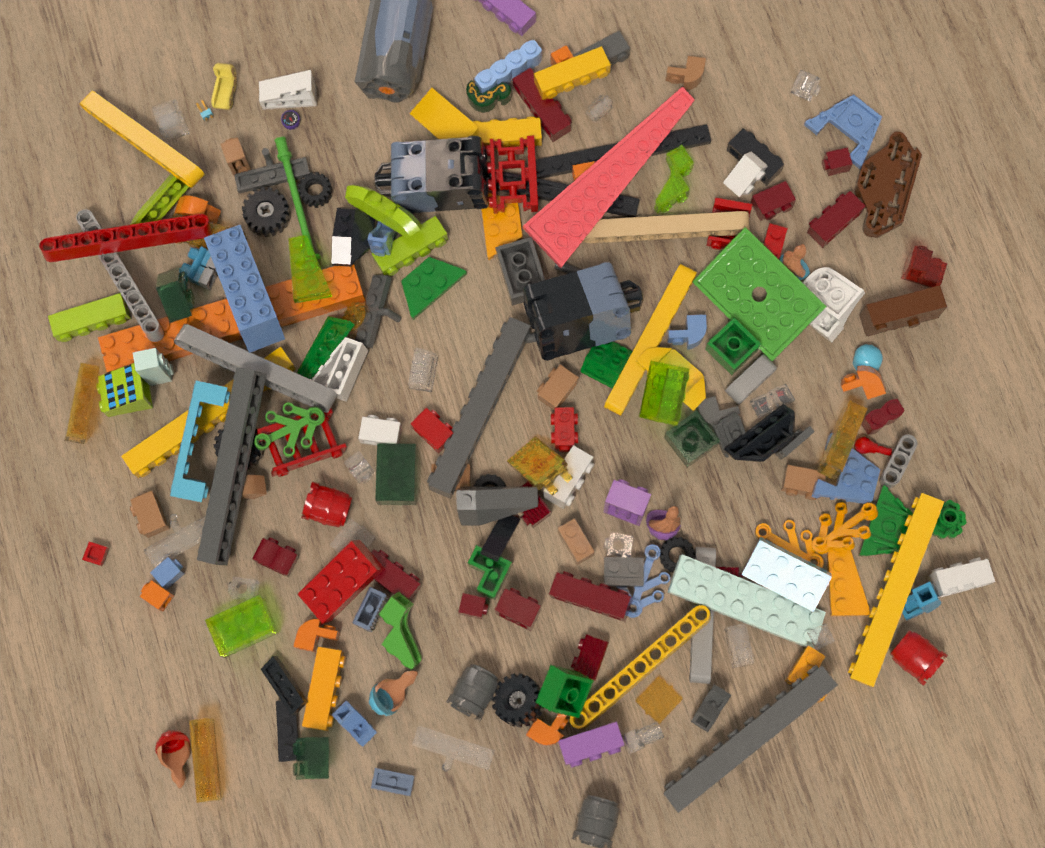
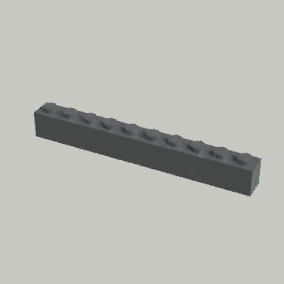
[427,317,531,499]
[197,367,267,566]
[663,665,838,813]

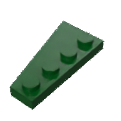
[297,316,355,379]

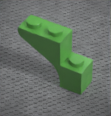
[379,592,422,670]

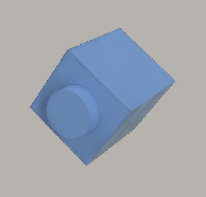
[150,557,185,589]

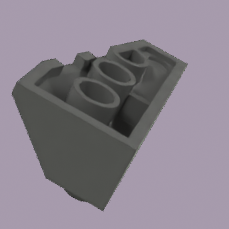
[456,487,538,526]

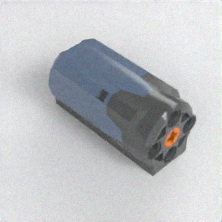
[354,0,433,103]

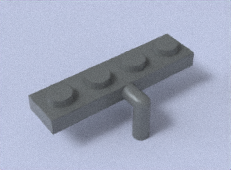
[234,148,310,194]
[355,275,401,348]

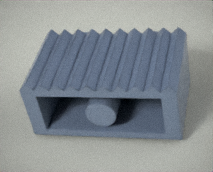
[352,587,389,633]

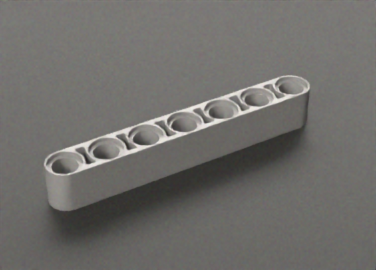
[689,547,716,684]

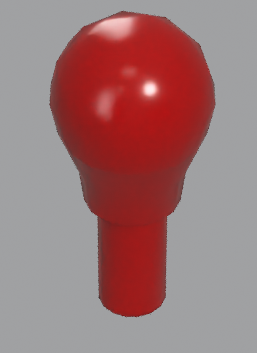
[854,437,892,456]

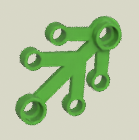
[255,402,325,457]

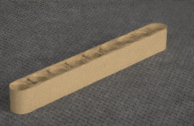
[583,211,750,243]

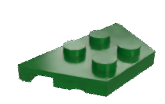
[401,257,467,320]
[858,485,913,557]

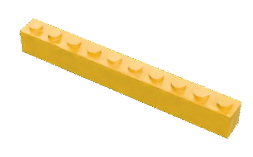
[121,347,296,478]
[848,493,944,688]

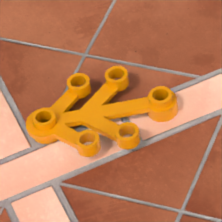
[811,502,878,554]
[755,520,824,568]

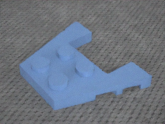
[804,95,882,169]
[811,433,880,504]

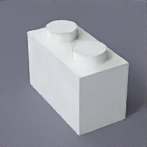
[723,151,768,197]
[358,415,402,449]

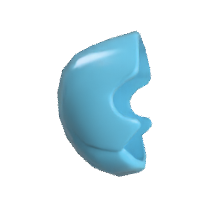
[852,344,883,371]

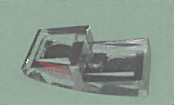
[750,384,795,418]

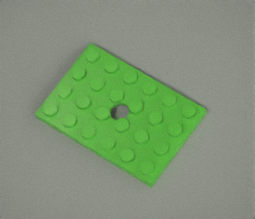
[693,227,827,361]

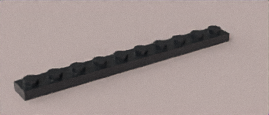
[536,124,711,179]
[484,171,640,218]

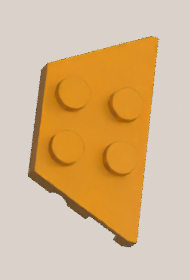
[481,193,523,260]

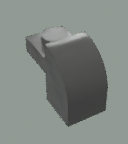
[696,396,740,430]
[691,684,731,732]

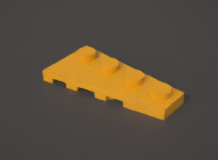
[827,537,871,616]

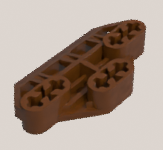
[854,131,922,238]

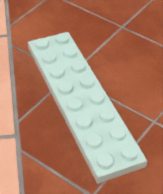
[667,554,826,649]

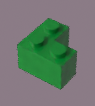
[468,545,512,600]

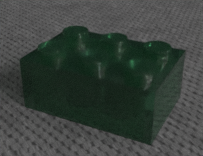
[156,267,195,323]
[375,444,418,505]

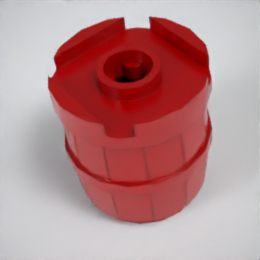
[301,482,353,528]
[890,630,948,686]

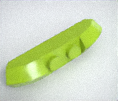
[130,174,189,225]
[345,185,422,238]

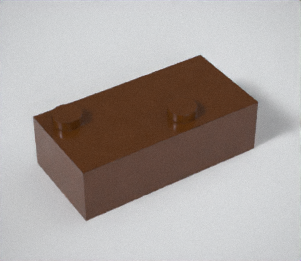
[859,286,947,337]

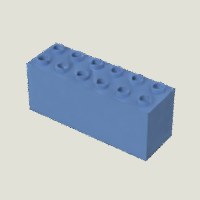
[204,225,285,353]

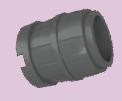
[446,664,498,721]
[571,795,619,848]

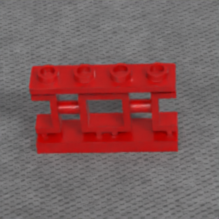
[486,135,538,214]

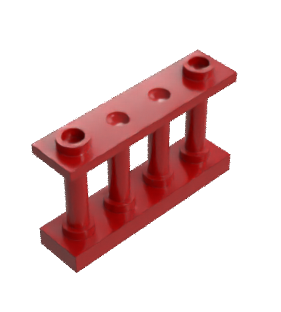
[256,408,347,477]

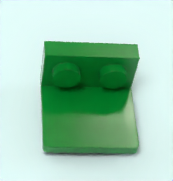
[580,341,633,389]

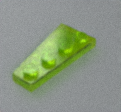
[288,235,332,303]

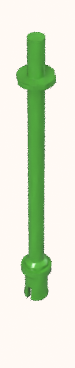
[274,137,321,272]

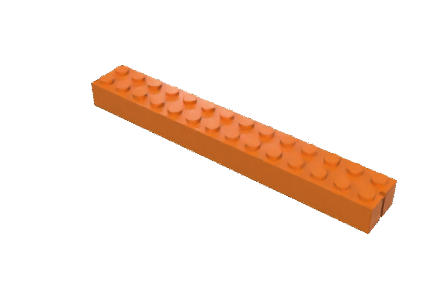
[98,264,366,373]

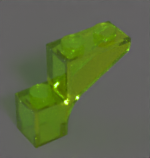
[654,145,694,214]

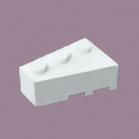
[259,70,317,109]
[544,445,594,509]

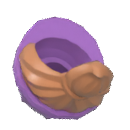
[646,506,681,540]

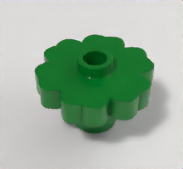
[932,500,967,539]

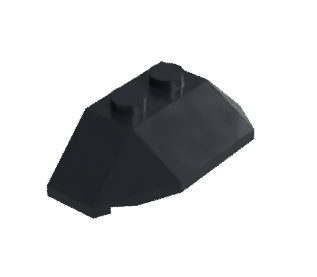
[332,207,375,267]
[723,404,795,462]

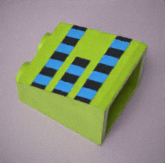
[96,363,153,417]

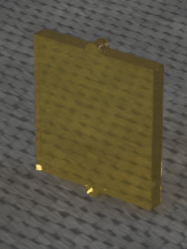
[635,676,683,724]

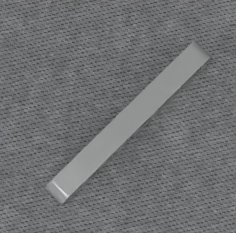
[76,209,164,342]
[174,324,337,413]

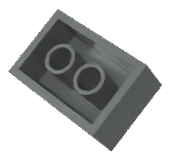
[495,237,545,306]

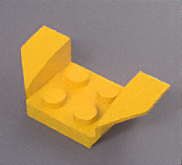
[636,347,706,411]

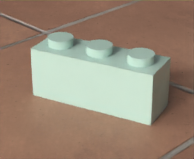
[133,348,174,386]

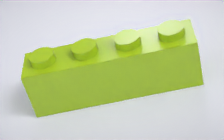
[371,216,448,276]
[48,293,131,342]

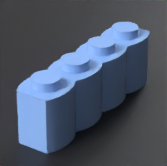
[474,40,542,94]

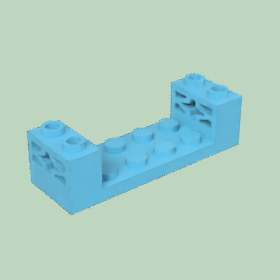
[170,380,230,503]

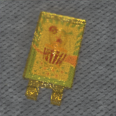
[507,436,573,496]

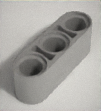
[725,354,778,405]
[879,434,917,489]

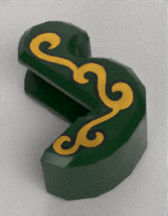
[466,80,511,113]

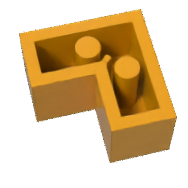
[785,645,826,703]

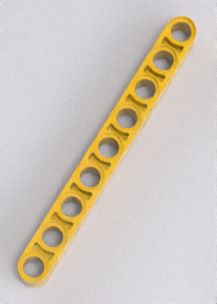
[79,91,205,188]
[604,264,697,416]
[570,605,711,730]

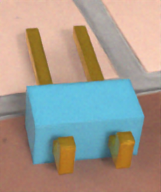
[196,100,213,121]

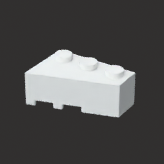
[310,337,368,402]
[927,557,995,598]

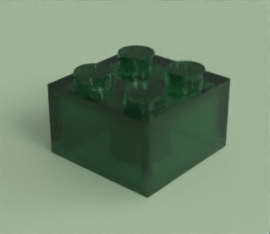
[664,410,720,468]
[293,737,329,780]

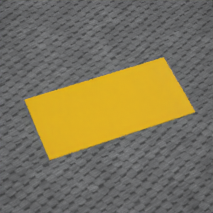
[409,88,479,139]

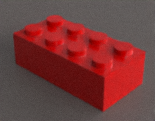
[297,540,385,624]

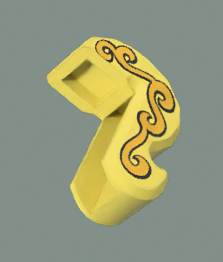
[211,63,237,110]

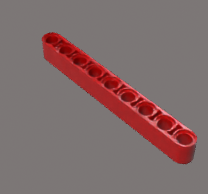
[39,214,212,262]

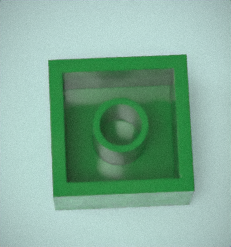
[705,318,761,375]
[536,665,594,718]

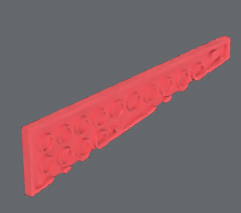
[522,87,695,269]

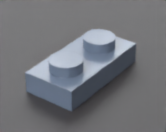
[371,768,415,796]

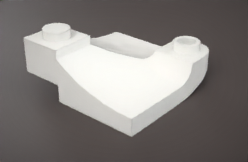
[803,267,865,343]

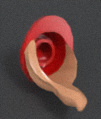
[155,730,190,789]

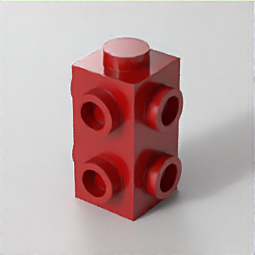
[551,407,578,452]

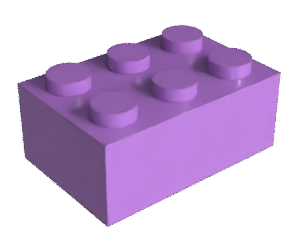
[603,479,651,526]
[558,722,624,768]

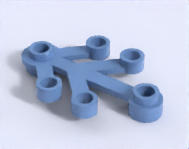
[616,544,670,618]

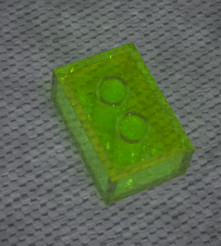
[639,361,690,426]
[205,595,279,658]

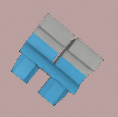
[180,247,217,291]

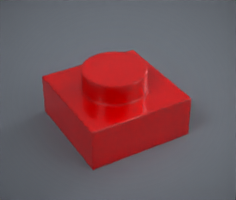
[82,541,109,566]

